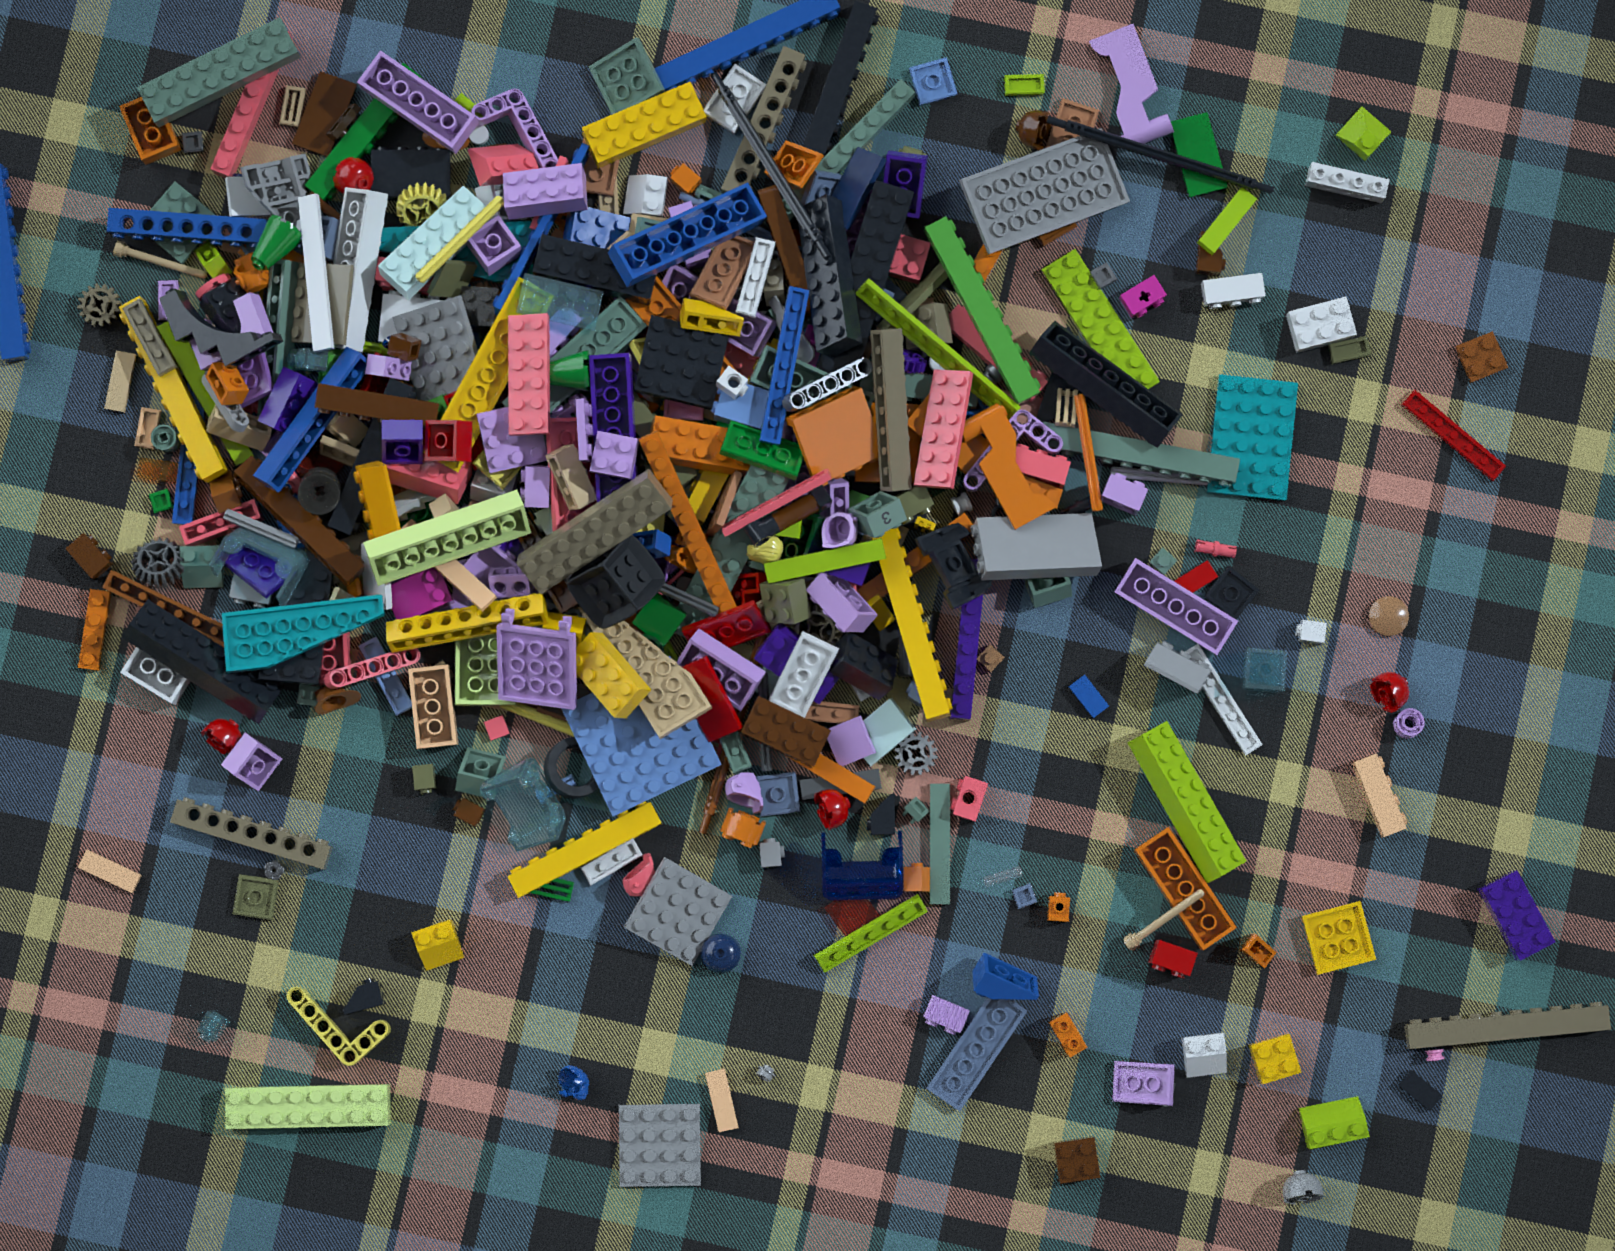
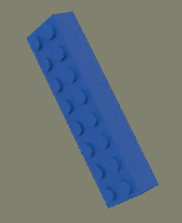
[608,182,767,287]

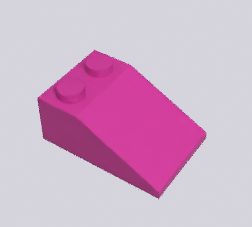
[391,567,455,619]

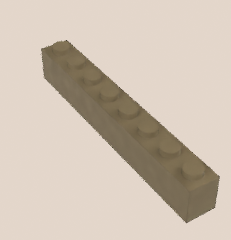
[870,328,912,491]

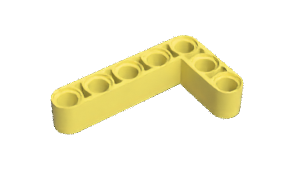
[287,987,391,1066]

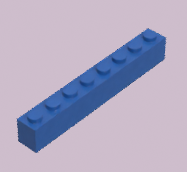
[253,347,367,493]

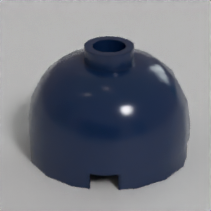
[701,933,741,973]

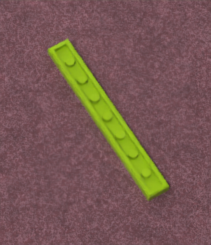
[157,321,254,466]

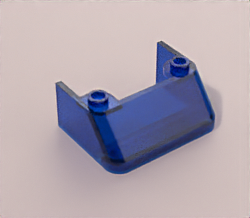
[821,830,903,900]

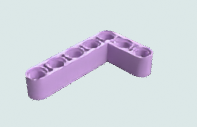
[471,89,558,168]
[963,410,1063,492]

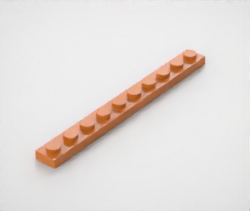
[639,431,737,613]

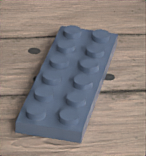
[926,997,1027,1111]

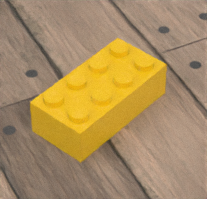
[576,632,651,718]

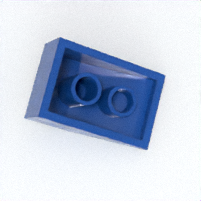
[972,953,1039,1000]

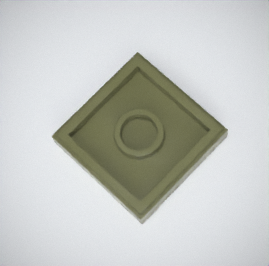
[427,260,477,297]
[232,874,280,920]

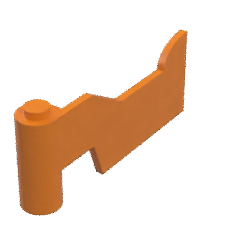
[962,403,1056,530]

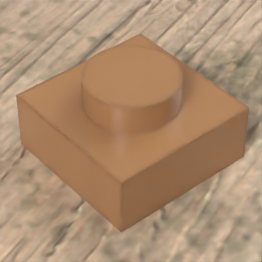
[977,644,1005,673]

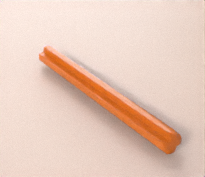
[1074,394,1103,512]

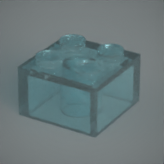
[1242,648,1287,692]

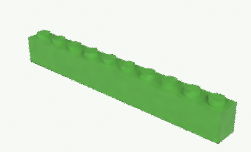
[924,216,1041,405]

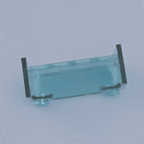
[209,526,309,606]

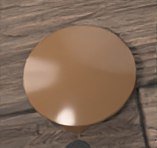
[1369,596,1409,636]

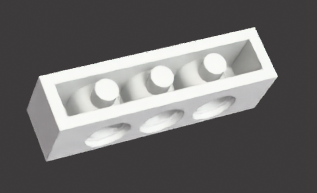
[1305,162,1389,203]

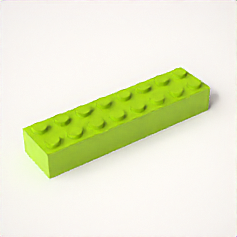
[1127,721,1246,883]

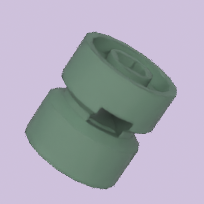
[151,424,181,453]

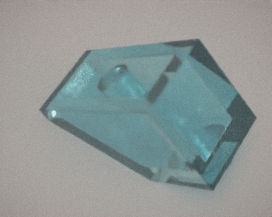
[197,1010,231,1043]

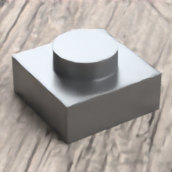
[1090,262,1117,290]

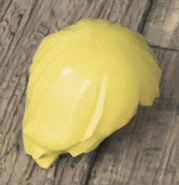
[747,536,783,564]

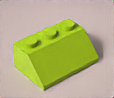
[1298,1096,1370,1149]

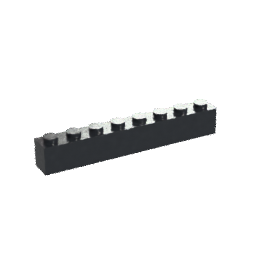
[803,1,880,158]

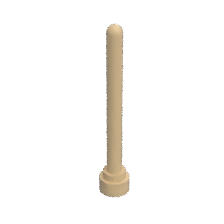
[113,241,207,279]
[1123,889,1204,951]

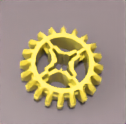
[396,182,447,227]

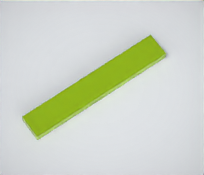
[764,538,886,583]
[814,894,928,973]

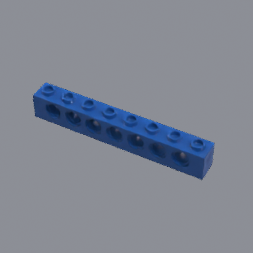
[107,208,268,248]

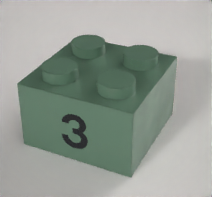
[847,491,907,538]

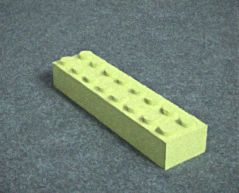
[363,490,531,586]
[225,1084,391,1129]

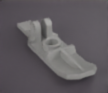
[769,295,815,363]

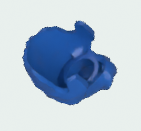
[558,1065,589,1101]

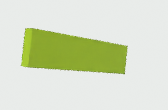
[1197,187,1257,255]

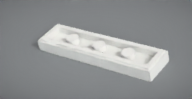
[736,237,775,318]

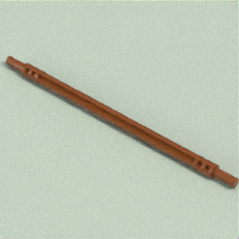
[699,634,768,834]

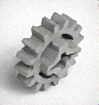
[894,732,938,775]

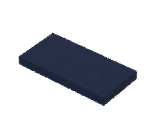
[831,147,887,230]

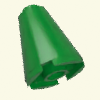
[251,215,302,271]
[550,350,591,391]

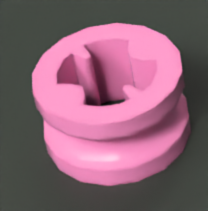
[1425,1049,1445,1061]

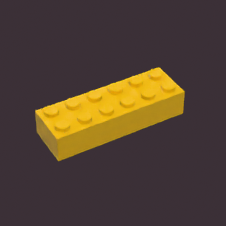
[582,82,707,169]

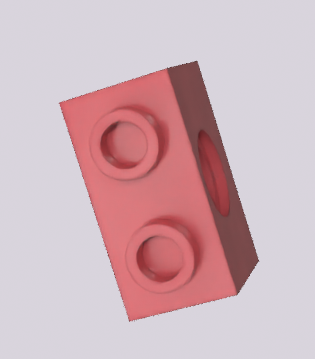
[950,776,988,822]

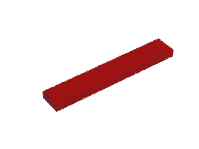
[1401,389,1506,482]

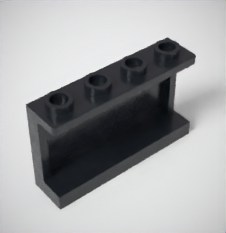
[371,147,452,201]

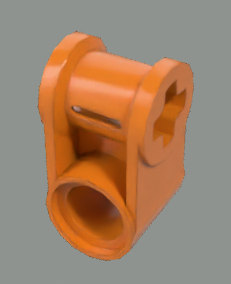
[664,545,697,574]

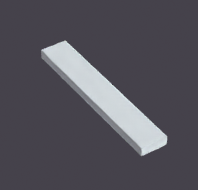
[1185,644,1262,756]

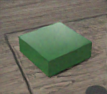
[149,488,174,514]

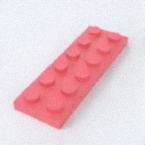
[508,313,550,436]
[914,369,973,489]

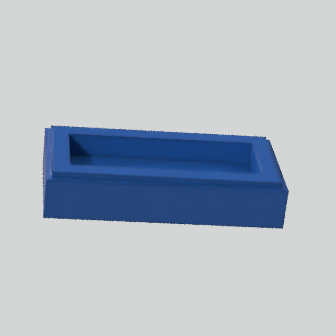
[1069,675,1109,718]

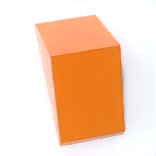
[1239,933,1277,968]

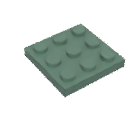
[589,37,665,114]
[145,181,215,264]

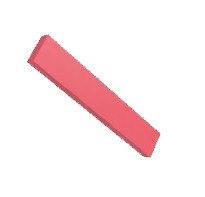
[722,468,831,537]

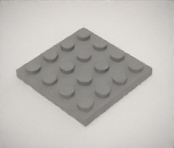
[624,857,732,966]
[619,1104,701,1187]

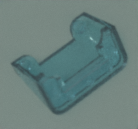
[480,758,566,852]

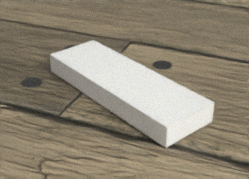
[581,838,643,885]

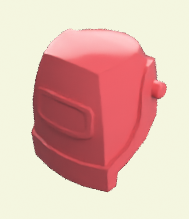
[623,853,656,897]

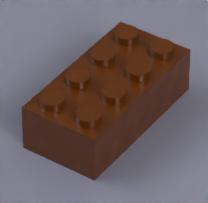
[739,696,831,768]

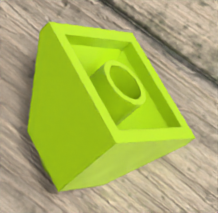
[1336,106,1391,161]

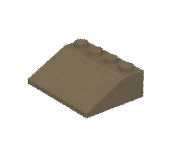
[291,263,354,346]

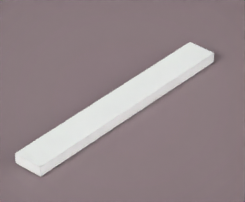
[298,194,334,353]

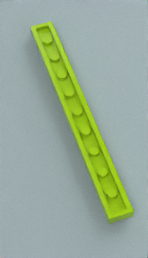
[855,278,1021,420]

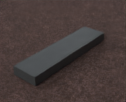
[800,769,882,800]

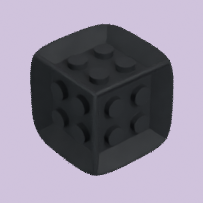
[567,535,666,629]

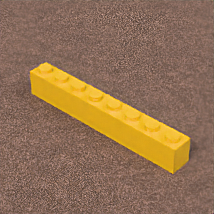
[507,801,662,898]

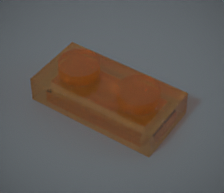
[137,457,178,483]

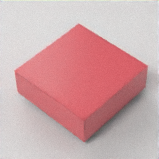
[484,715,510,741]

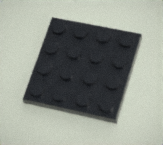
[633,315,729,410]

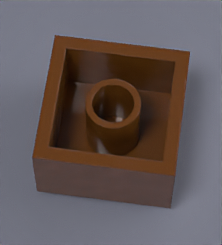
[1053,1136,1101,1184]

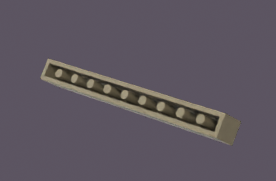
[1404,1002,1611,1049]

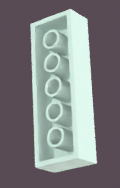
[378,186,493,300]

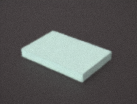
[863,698,916,766]

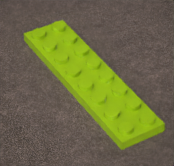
[1041,249,1160,389]

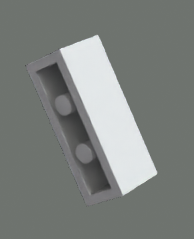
[1201,273,1265,309]

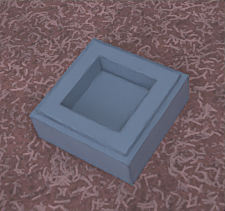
[1011,884,1037,909]

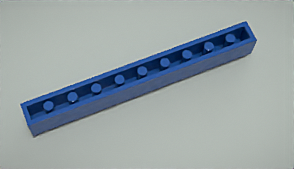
[654,0,840,93]
[0,163,31,363]

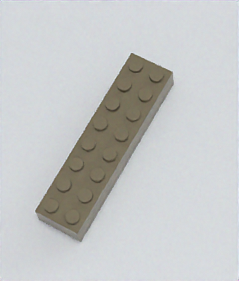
[517,469,673,594]

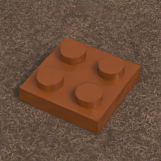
[1455,331,1508,383]

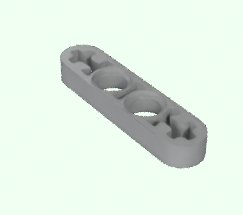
[201,370,249,432]

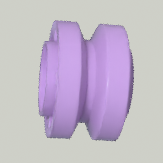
[1393,708,1424,739]

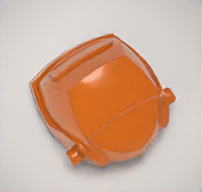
[233,252,269,293]

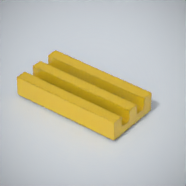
[914,516,936,533]

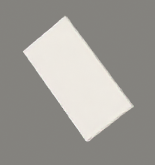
[768,631,839,718]

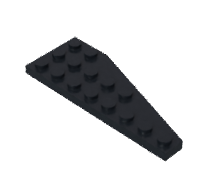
[258,528,339,686]

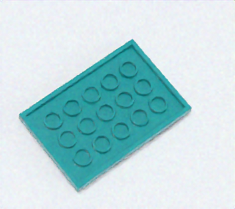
[1206,374,1298,501]

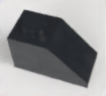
[867,794,895,835]
[343,978,385,1015]

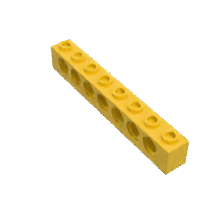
[386,593,548,653]

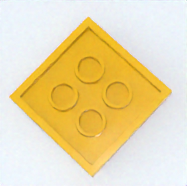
[1301,901,1376,975]

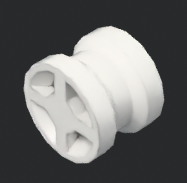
[950,492,973,517]

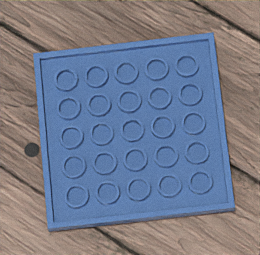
[561,656,722,817]

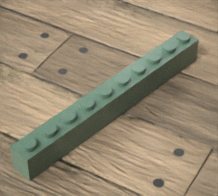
[764,79,915,228]
[1039,422,1240,487]

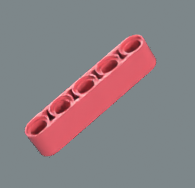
[324,648,420,689]

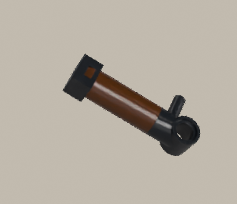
[744,485,832,547]

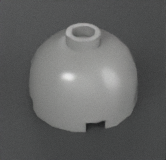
[1283,1170,1324,1205]

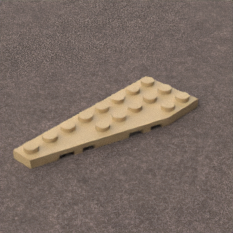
[578,607,712,739]

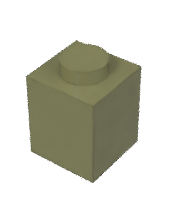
[412,764,437,794]

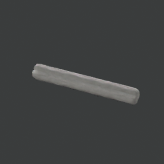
[223,509,299,549]

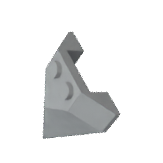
[240,153,311,227]

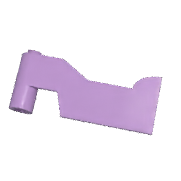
[1089,24,1174,144]

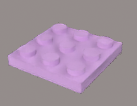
[576,399,594,463]
[476,407,547,473]

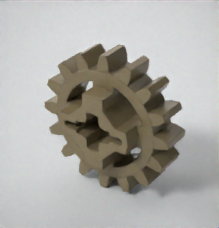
[77,283,122,327]

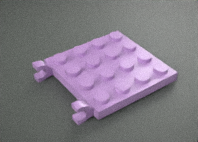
[496,608,577,710]

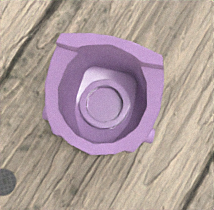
[822,512,858,548]
[725,773,763,814]

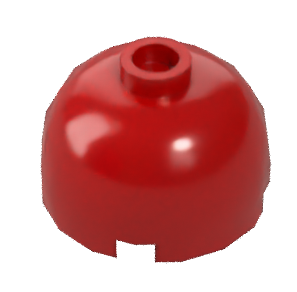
[333,157,374,195]
[1370,672,1409,713]
[201,719,242,754]
[814,789,850,830]

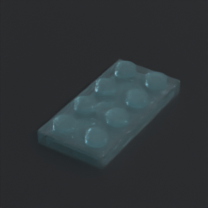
[516,273,603,331]

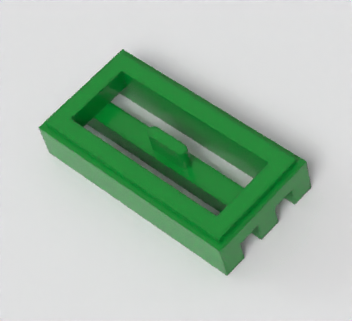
[531,878,574,902]

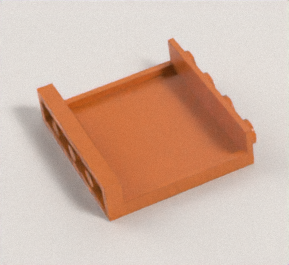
[785,386,879,486]

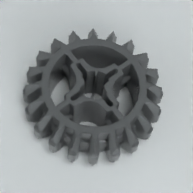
[131,537,184,589]

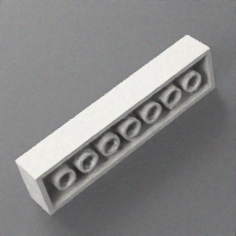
[333,187,388,352]

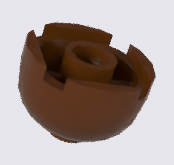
[1016,110,1051,150]

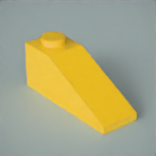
[679,298,744,337]

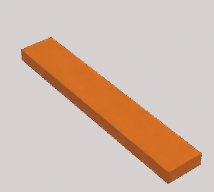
[784,753,875,804]

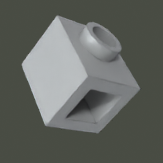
[759,838,785,868]

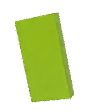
[1004,74,1045,96]

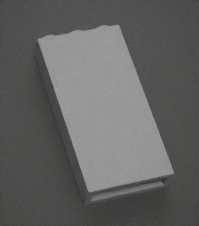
[970,513,1102,580]

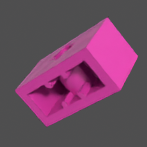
[1119,275,1167,318]

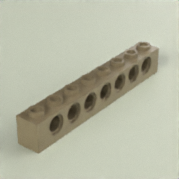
[721,46,807,193]
[170,797,333,870]

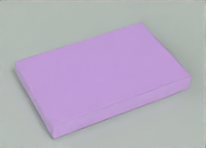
[1113,1061,1174,1106]

